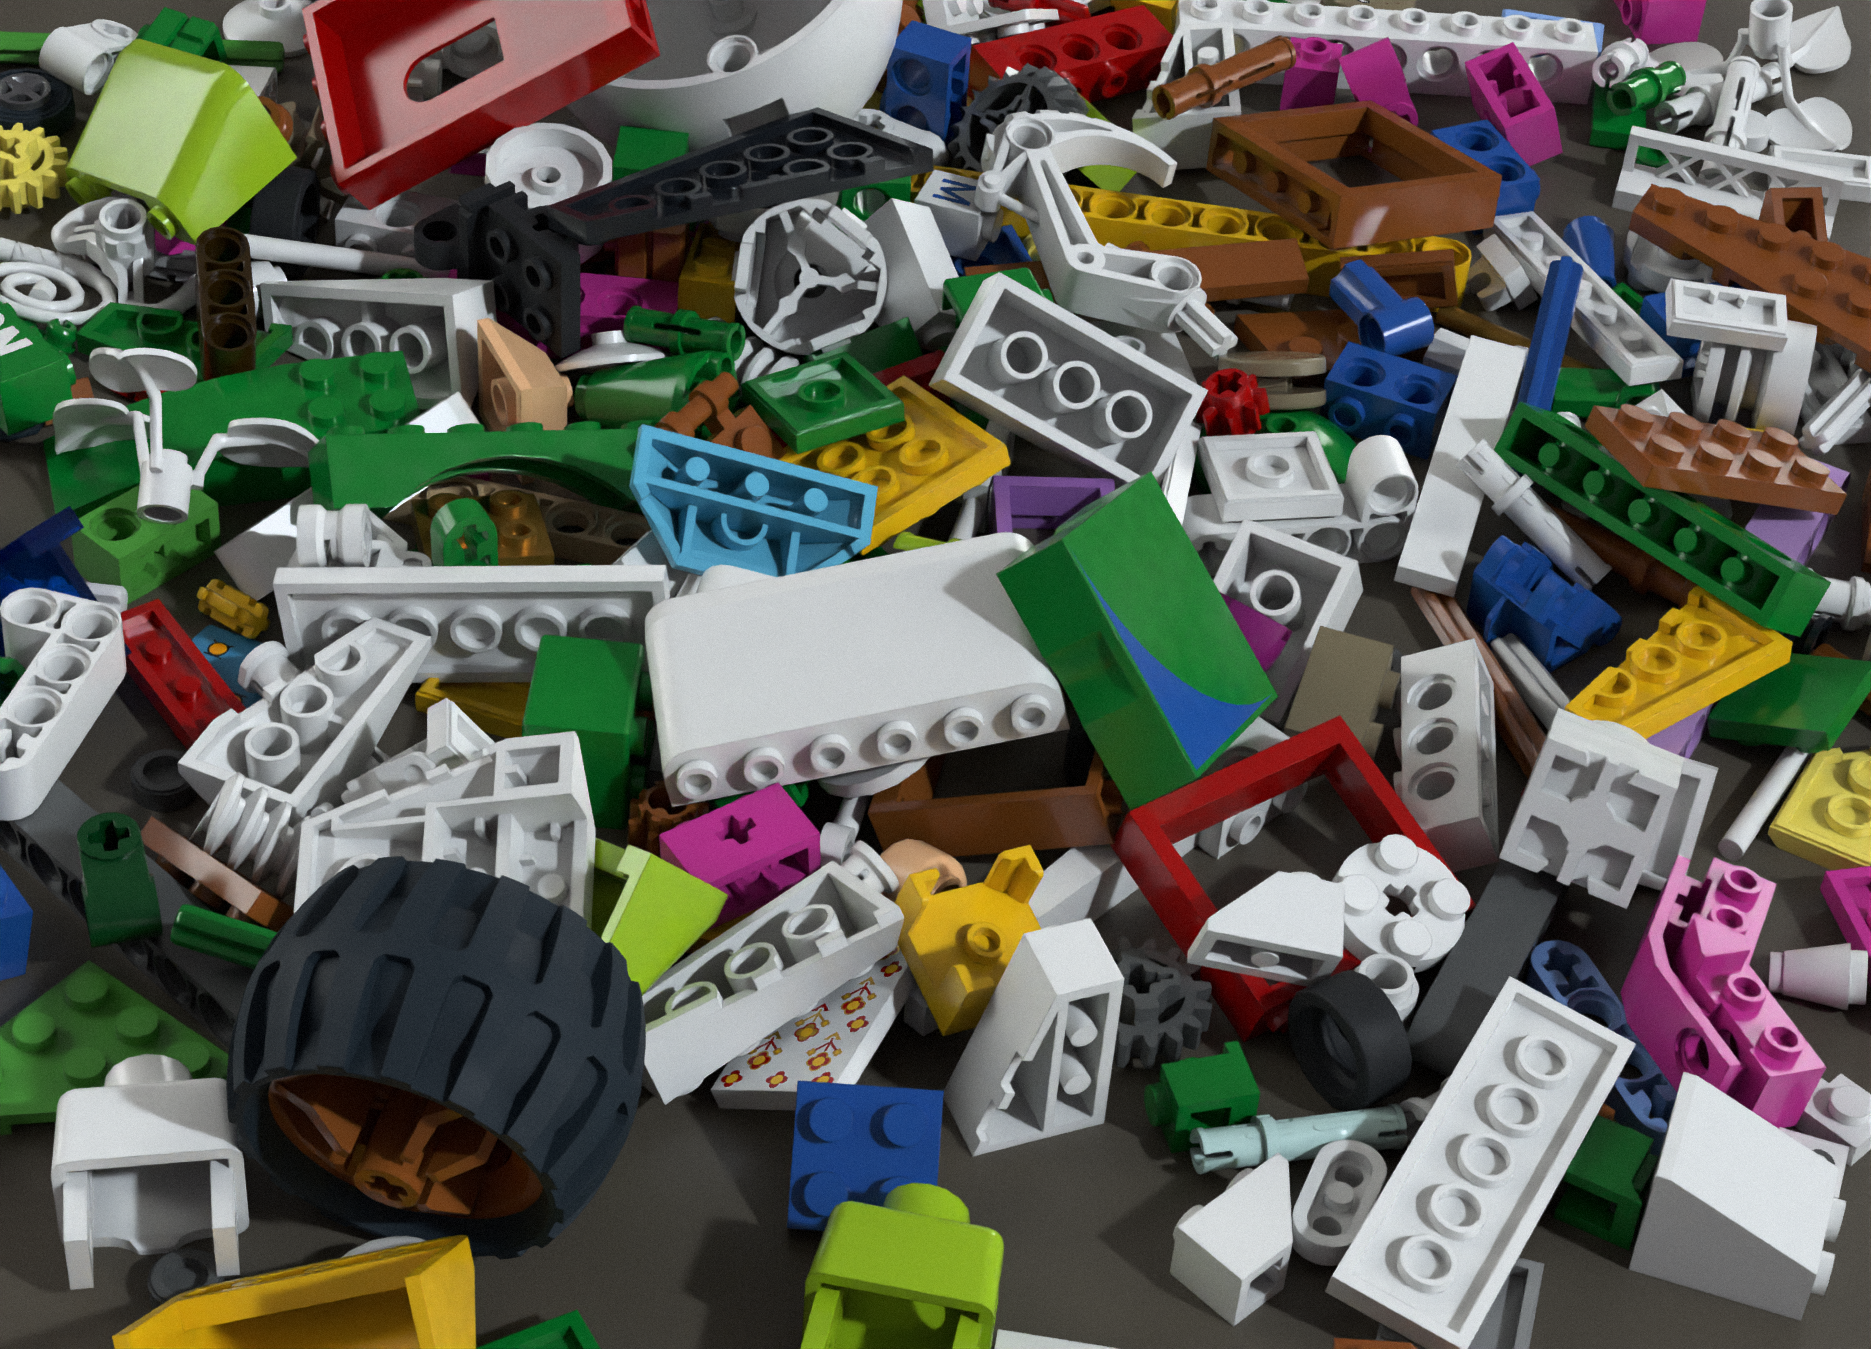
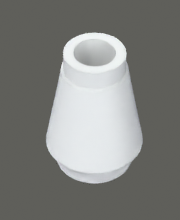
[1768,943,1868,1010]

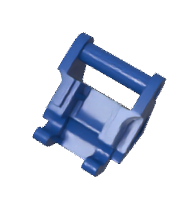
[1466,535,1622,673]

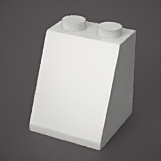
[1629,1072,1846,1321]

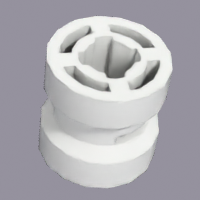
[296,504,372,567]

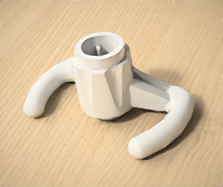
[51,195,196,314]

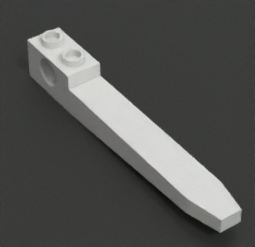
[903,717,1308,1036]

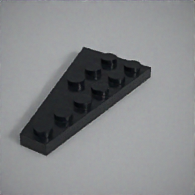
[547,107,934,246]

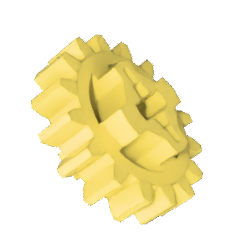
[0,123,69,214]

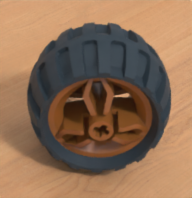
[226,856,646,1260]

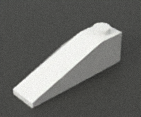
[260,278,497,410]
[177,617,432,827]

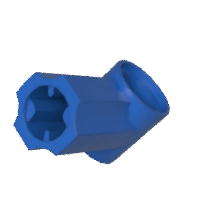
[1329,259,1434,356]

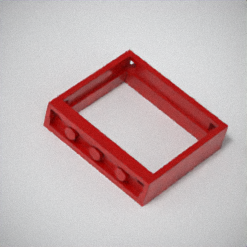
[1110,715,1476,1042]

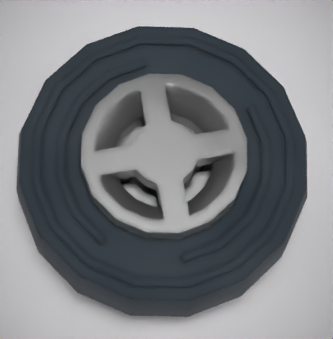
[0,68,76,138]

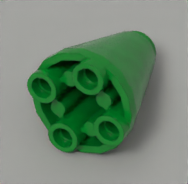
[574,350,746,440]

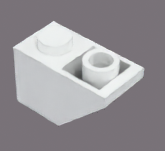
[1170,1153,1293,1327]

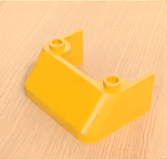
[112,1235,476,1349]

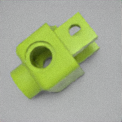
[800,1183,1004,1349]

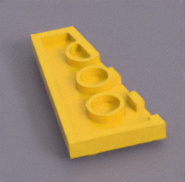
[1565,585,1793,739]

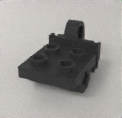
[414,181,580,359]

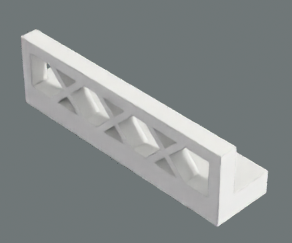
[1612,125,1846,242]

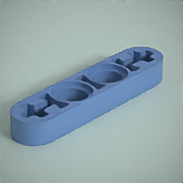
[1525,940,1677,1156]

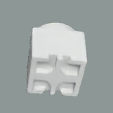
[1499,708,1684,909]

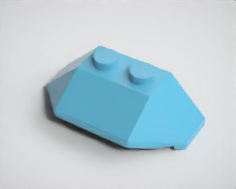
[629,424,878,577]

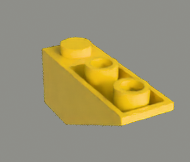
[678,221,741,324]

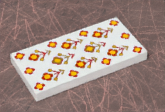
[711,944,917,1110]

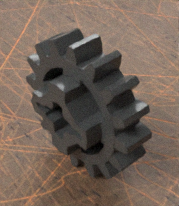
[1107,936,1212,1070]

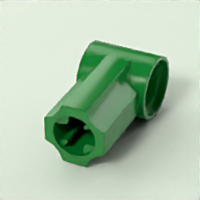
[1551,367,1661,419]

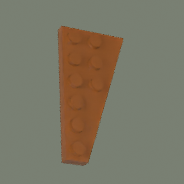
[1629,184,1871,374]

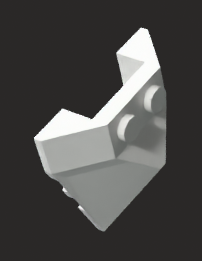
[294,731,596,929]

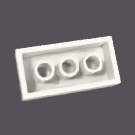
[928,272,1208,490]

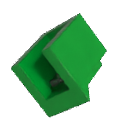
[1553,1115,1659,1251]

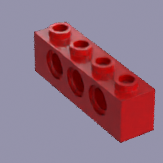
[967,4,1173,103]

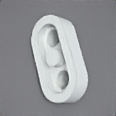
[1292,1140,1387,1266]

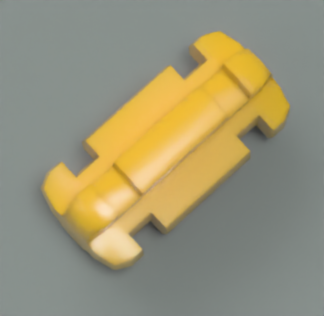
[196,579,270,639]

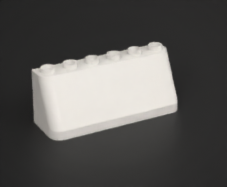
[645,532,1070,807]

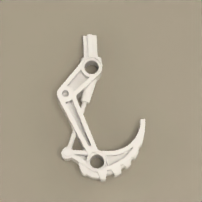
[973,110,1238,361]

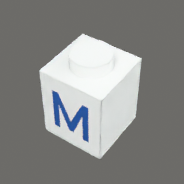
[914,169,1003,261]

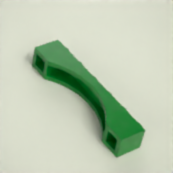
[308,420,657,519]

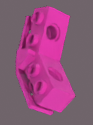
[1620,855,1827,1129]

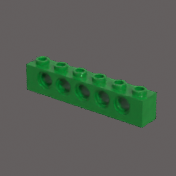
[1494,401,1831,637]

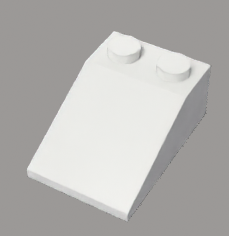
[1213,518,1363,728]

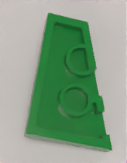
[76,302,293,384]

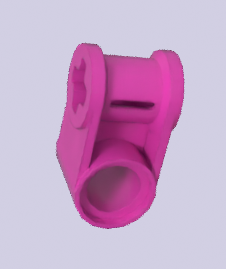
[1339,37,1419,126]

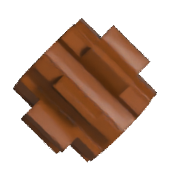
[628,780,709,858]

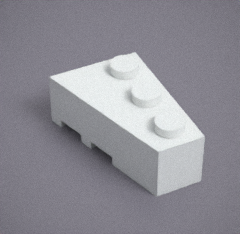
[1132,21,1241,170]
[943,918,1124,1157]

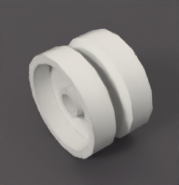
[485,123,612,264]

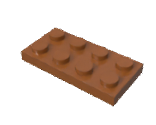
[1585,404,1847,515]

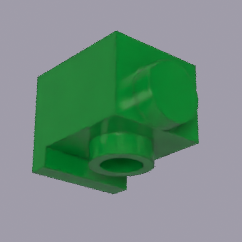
[1144,1041,1260,1153]

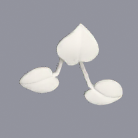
[1633,0,1852,152]
[53,347,319,524]

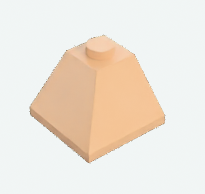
[477,318,574,485]

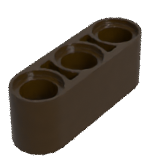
[195,226,257,381]

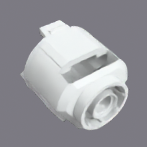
[731,199,887,356]

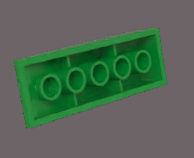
[43,350,420,527]

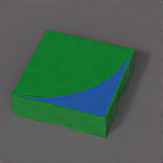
[996,471,1278,810]

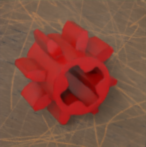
[1196,368,1270,436]

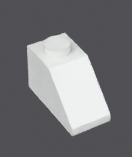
[1187,871,1345,987]

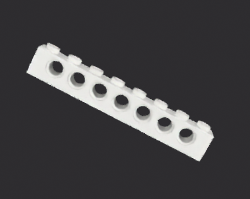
[1174,0,1598,104]

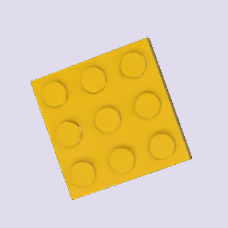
[779,375,1011,556]

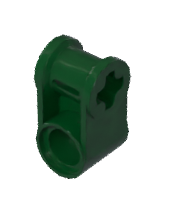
[77,812,163,948]

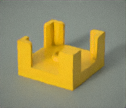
[894,845,1044,1036]

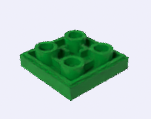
[1707,653,1871,753]

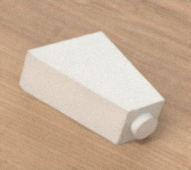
[818,198,959,351]

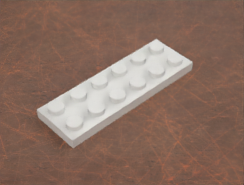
[273,565,670,683]
[1325,976,1636,1349]

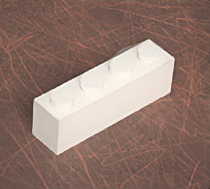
[642,860,905,1105]

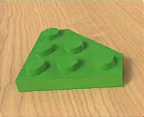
[0,960,228,1135]

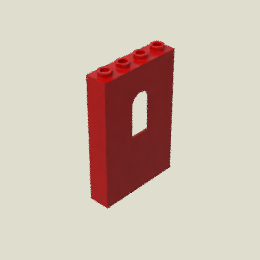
[302,0,660,210]

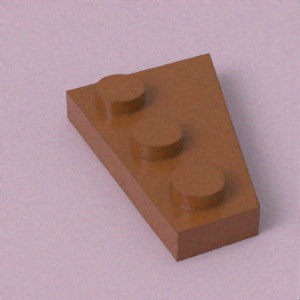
[1233,309,1435,388]
[141,816,294,932]

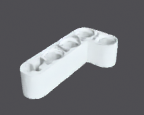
[1182,435,1419,575]
[0,587,127,821]

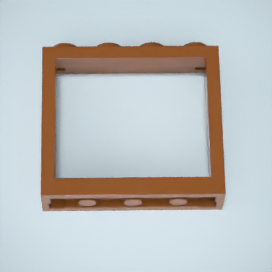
[1206,100,1502,249]
[867,687,1130,857]

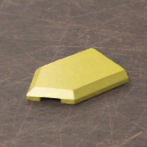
[1768,747,1871,870]

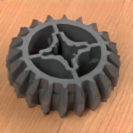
[947,63,1089,184]

